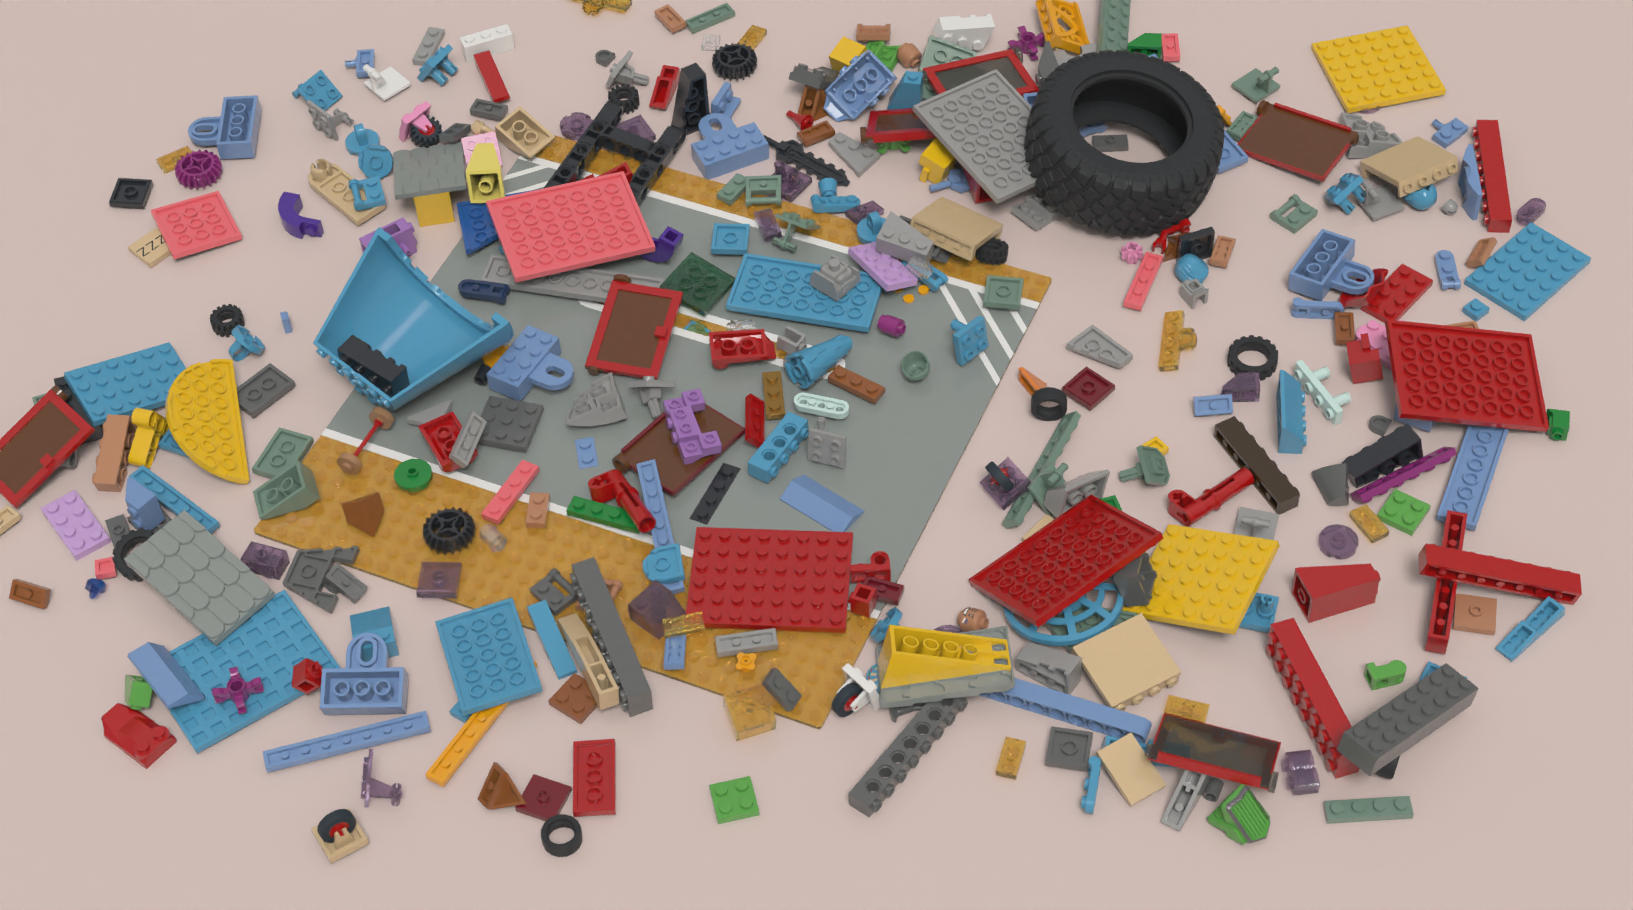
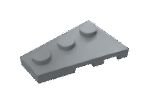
[829,132,880,178]
[1066,325,1133,369]

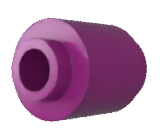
[877,315,906,337]

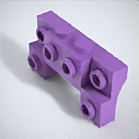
[663,388,722,465]

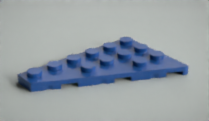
[457,189,539,255]

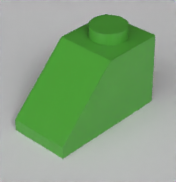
[125,674,152,710]

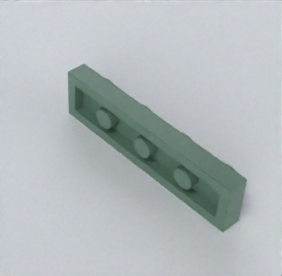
[1323,796,1414,824]

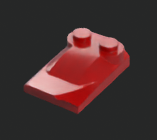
[709,329,776,369]
[418,411,478,472]
[101,703,177,769]

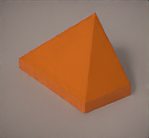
[1018,367,1047,404]

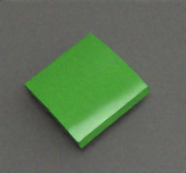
[866,41,901,72]

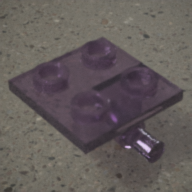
[361,749,403,808]

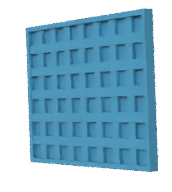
[166,590,340,753]

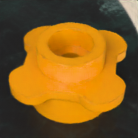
[735,652,757,672]

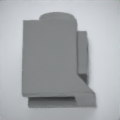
[1180,278,1209,309]
[777,325,807,353]

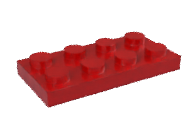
[1361,264,1433,323]
[573,739,616,817]

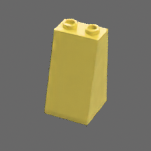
[465,143,505,203]

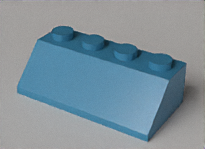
[1276,370,1307,454]

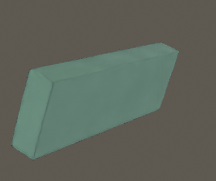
[685,3,735,35]

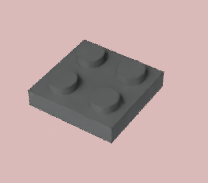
[1045,726,1093,772]

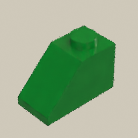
[1127,33,1162,59]

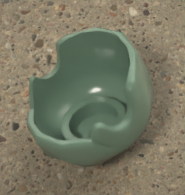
[901,351,930,381]

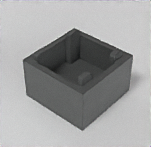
[1113,552,1157,607]

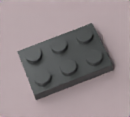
[237,363,296,418]

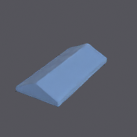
[780,474,865,532]
[127,642,204,709]

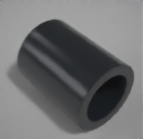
[474,364,491,385]

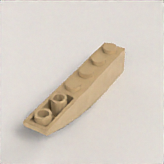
[557,613,619,710]

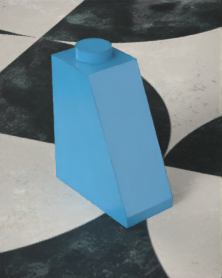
[887,71,923,110]

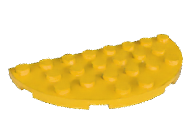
[165,359,249,485]

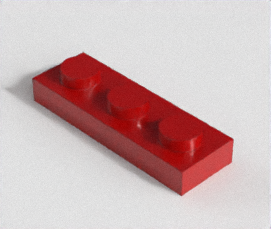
[745,393,764,448]

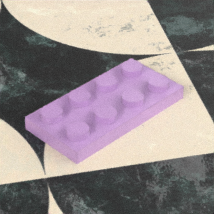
[848,242,918,291]
[40,490,111,561]

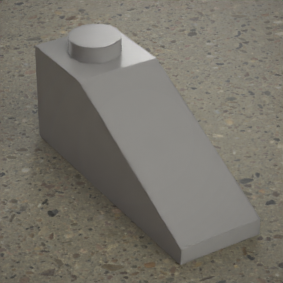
[1160,769,1211,831]

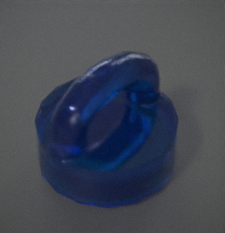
[85,578,106,599]

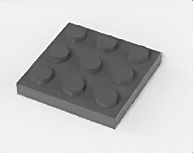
[477,396,544,452]

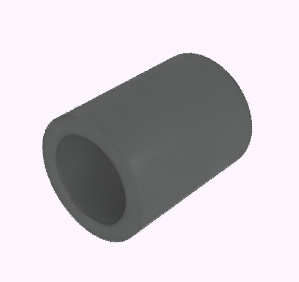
[1204,777,1224,802]

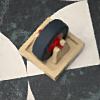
[311,809,369,863]

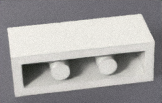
[460,24,515,63]

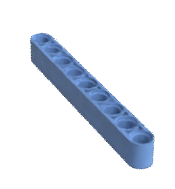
[979,678,1152,743]

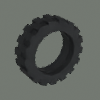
[1227,335,1278,382]
[112,528,155,582]

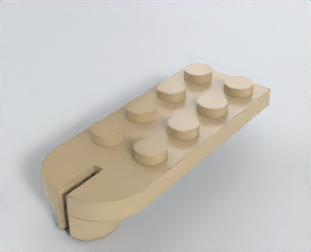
[308,159,386,226]

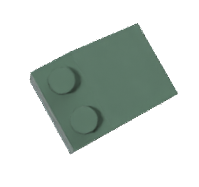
[253,460,320,520]

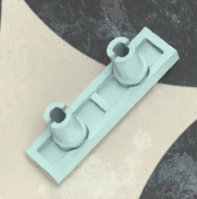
[1293,360,1351,425]

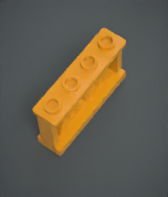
[1035,0,1090,56]

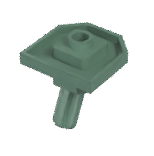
[1119,446,1170,486]

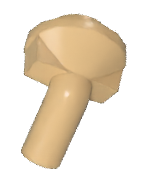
[471,120,496,135]

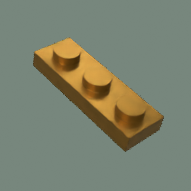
[762,371,785,420]

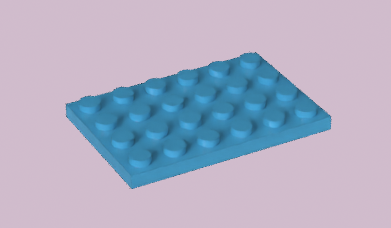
[1464,222,1591,321]
[64,342,186,427]
[435,597,543,716]

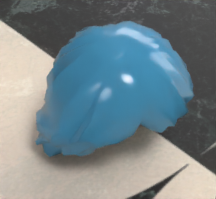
[1403,184,1437,210]
[1175,254,1209,284]

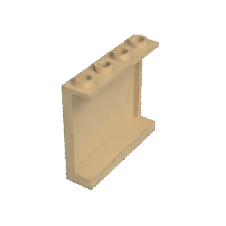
[1360,136,1459,198]
[910,197,1004,261]
[1070,613,1181,711]

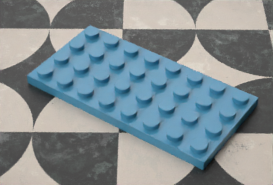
[726,253,883,333]

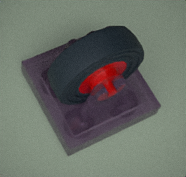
[979,457,1031,510]

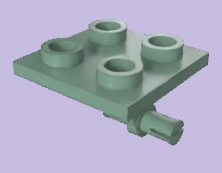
[1231,67,1281,103]
[772,212,821,252]
[1027,462,1069,517]

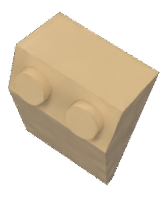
[495,106,556,159]

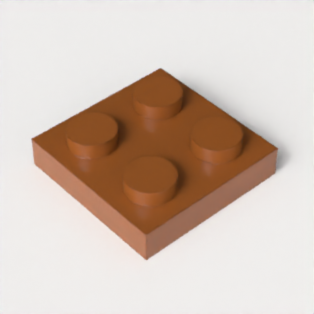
[548,673,598,724]

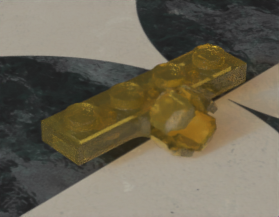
[573,0,632,16]
[1158,310,1197,372]

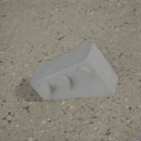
[876,211,934,268]
[1015,642,1082,695]

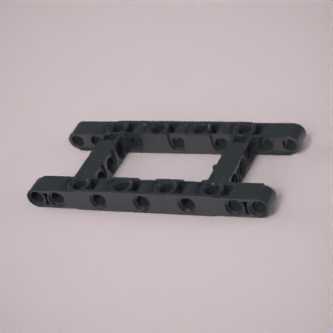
[544,101,687,206]

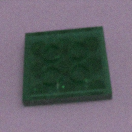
[660,252,735,317]

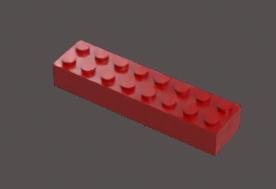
[1266,617,1359,779]

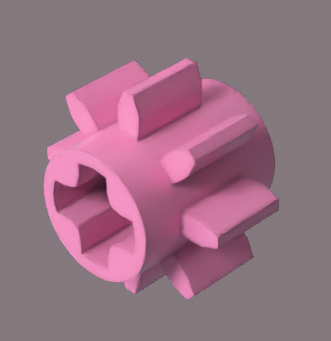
[1121,242,1143,264]

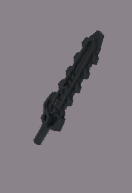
[763,135,850,187]

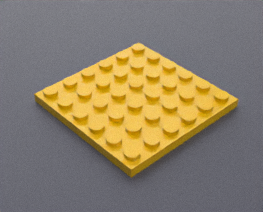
[1311,25,1446,113]
[1122,524,1280,635]

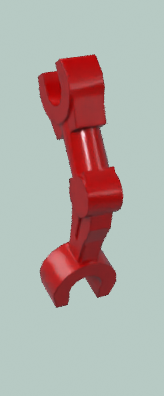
[1152,219,1191,254]

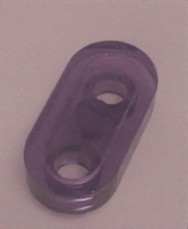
[1516,198,1546,225]

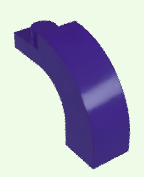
[278,192,324,239]
[641,226,684,262]

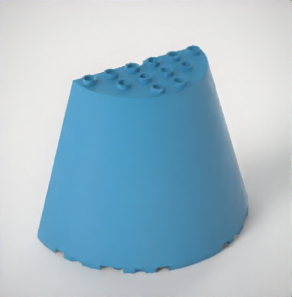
[313,227,514,411]

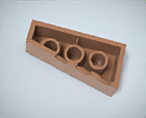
[92,414,137,492]

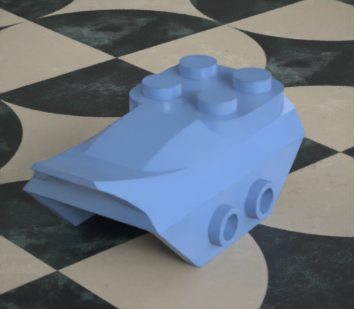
[823,50,898,122]

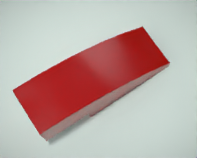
[649,65,680,110]

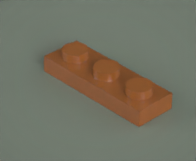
[828,365,885,404]

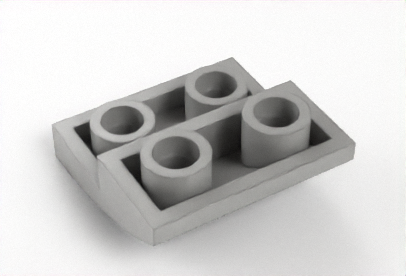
[1011,193,1061,230]

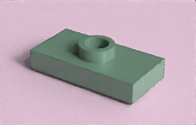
[1226,111,1258,141]

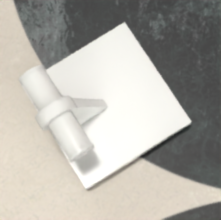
[363,64,411,101]

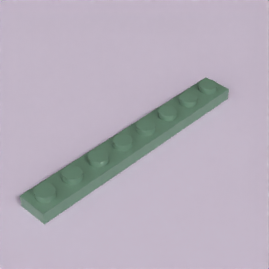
[1002,411,1081,529]

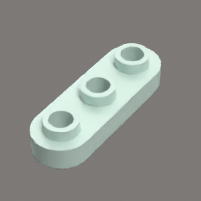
[794,392,849,419]

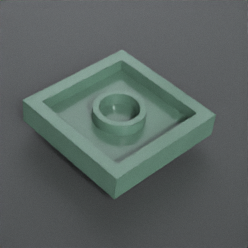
[983,275,1024,310]

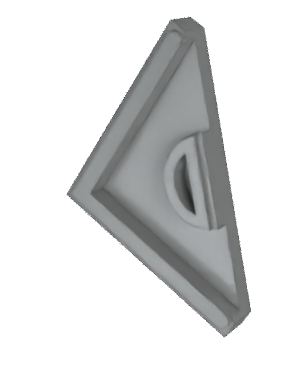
[406,400,453,426]

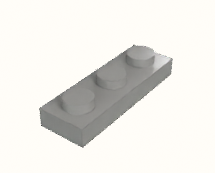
[412,27,445,66]
[449,411,487,468]
[715,628,778,657]

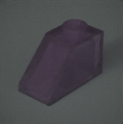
[1221,372,1261,402]

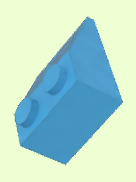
[350,606,399,662]

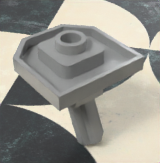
[606,50,649,88]
[628,376,675,419]

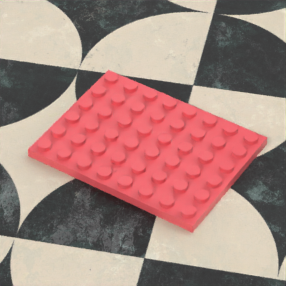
[486,171,655,283]

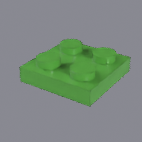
[1376,489,1431,536]
[709,776,760,824]

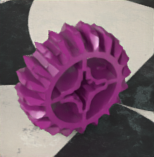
[175,149,222,190]

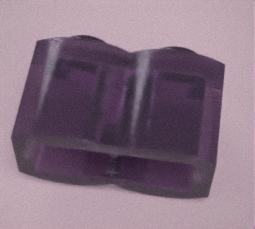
[1281,750,1320,796]

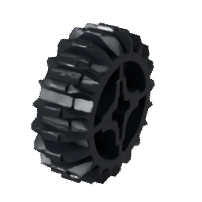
[712,42,757,81]
[422,506,476,555]

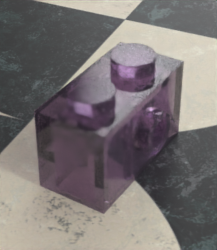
[241,541,290,580]

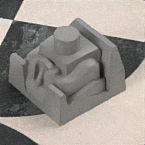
[810,255,861,301]

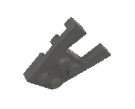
[282,545,360,614]

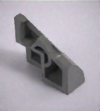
[1312,463,1349,506]

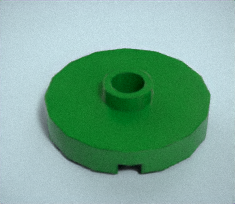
[394,459,433,492]

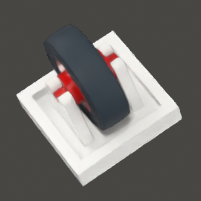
[832,663,880,717]

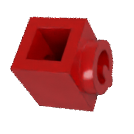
[291,658,323,695]

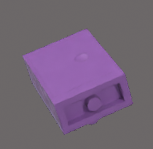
[359,217,417,257]

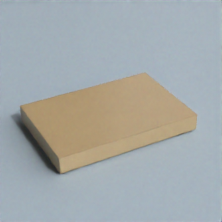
[1096,733,1166,807]

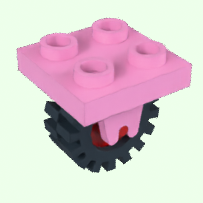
[399,101,442,148]

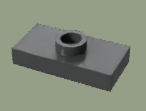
[1092,134,1129,152]
[105,514,135,549]

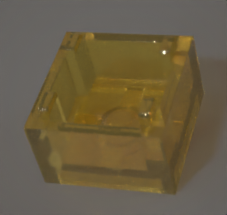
[723,684,776,741]

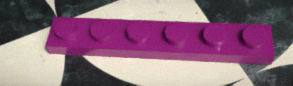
[1350,446,1457,503]

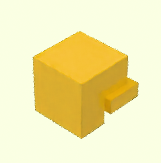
[829,36,867,75]
[919,138,957,184]

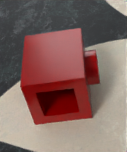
[848,583,877,618]

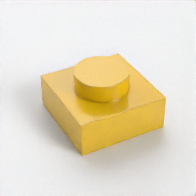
[1142,436,1169,456]

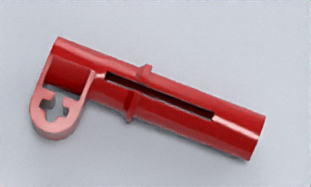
[1167,467,1254,527]
[588,469,656,533]

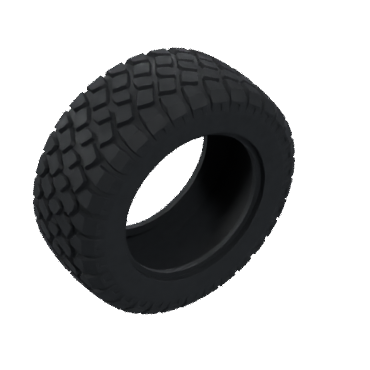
[1024,50,1224,236]

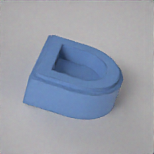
[280,311,292,334]

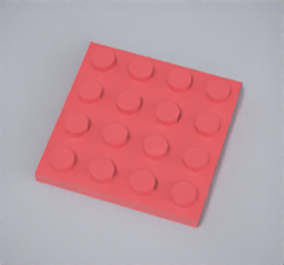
[151,191,242,259]

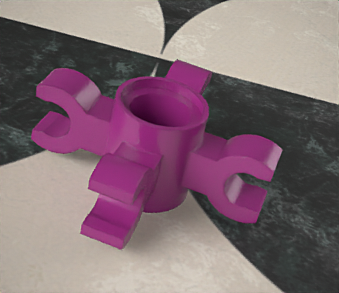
[1008,26,1045,60]
[212,667,264,714]

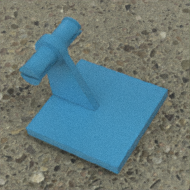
[292,70,343,111]

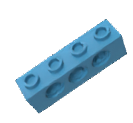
[747,411,809,483]

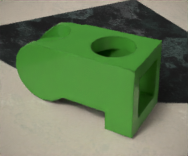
[1364,660,1407,691]

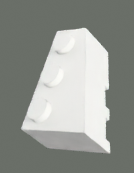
[932,14,995,52]

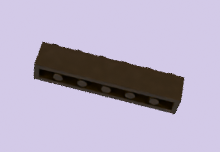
[1214,416,1300,515]

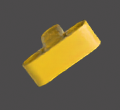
[128,407,169,468]

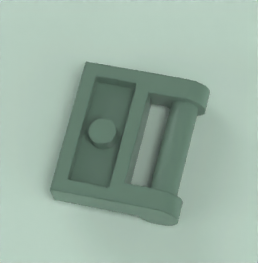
[746,175,782,206]
[1270,194,1318,234]

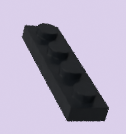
[690,463,741,525]

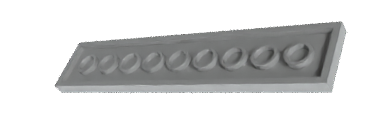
[481,254,665,303]

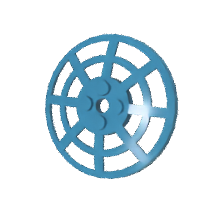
[1003,573,1124,646]

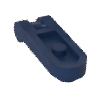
[458,279,510,304]

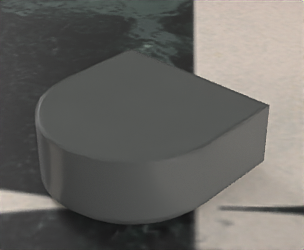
[595,50,616,67]
[1369,415,1392,437]

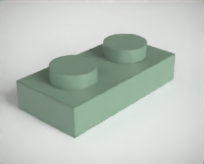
[717,173,746,205]

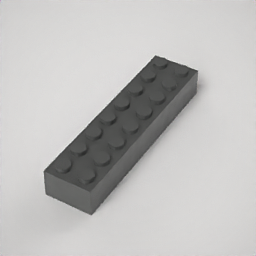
[570,557,653,717]
[1337,663,1479,776]

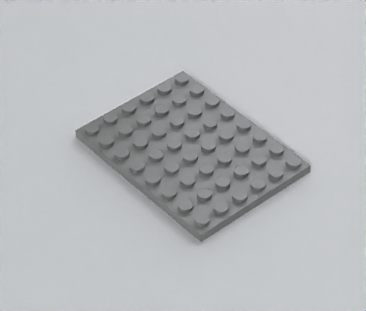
[912,69,1037,204]

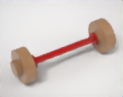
[337,407,394,475]

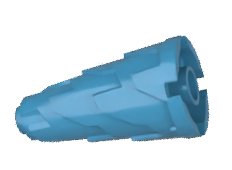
[784,335,853,389]

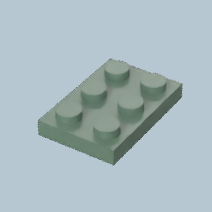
[252,427,314,479]

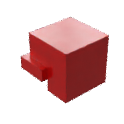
[1346,333,1384,384]

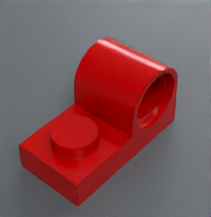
[850,551,891,583]

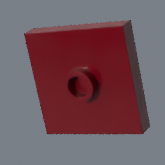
[1062,366,1115,411]
[515,774,572,821]

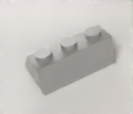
[1043,470,1110,518]

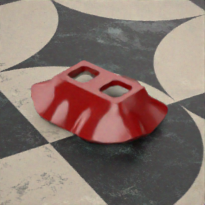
[1339,268,1389,308]

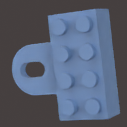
[188,95,262,159]
[691,113,769,181]
[1288,229,1374,301]
[486,325,574,401]
[320,633,408,715]

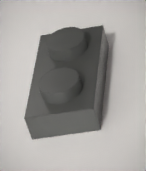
[469,98,508,121]
[439,123,471,144]
[761,668,802,712]

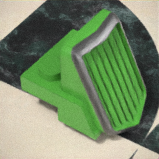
[1207,784,1271,845]

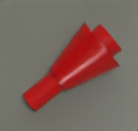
[786,110,814,130]

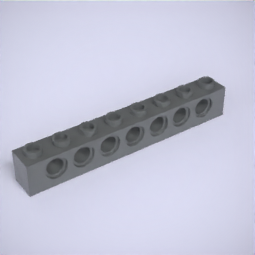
[848,697,968,818]

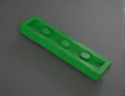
[566,496,640,534]

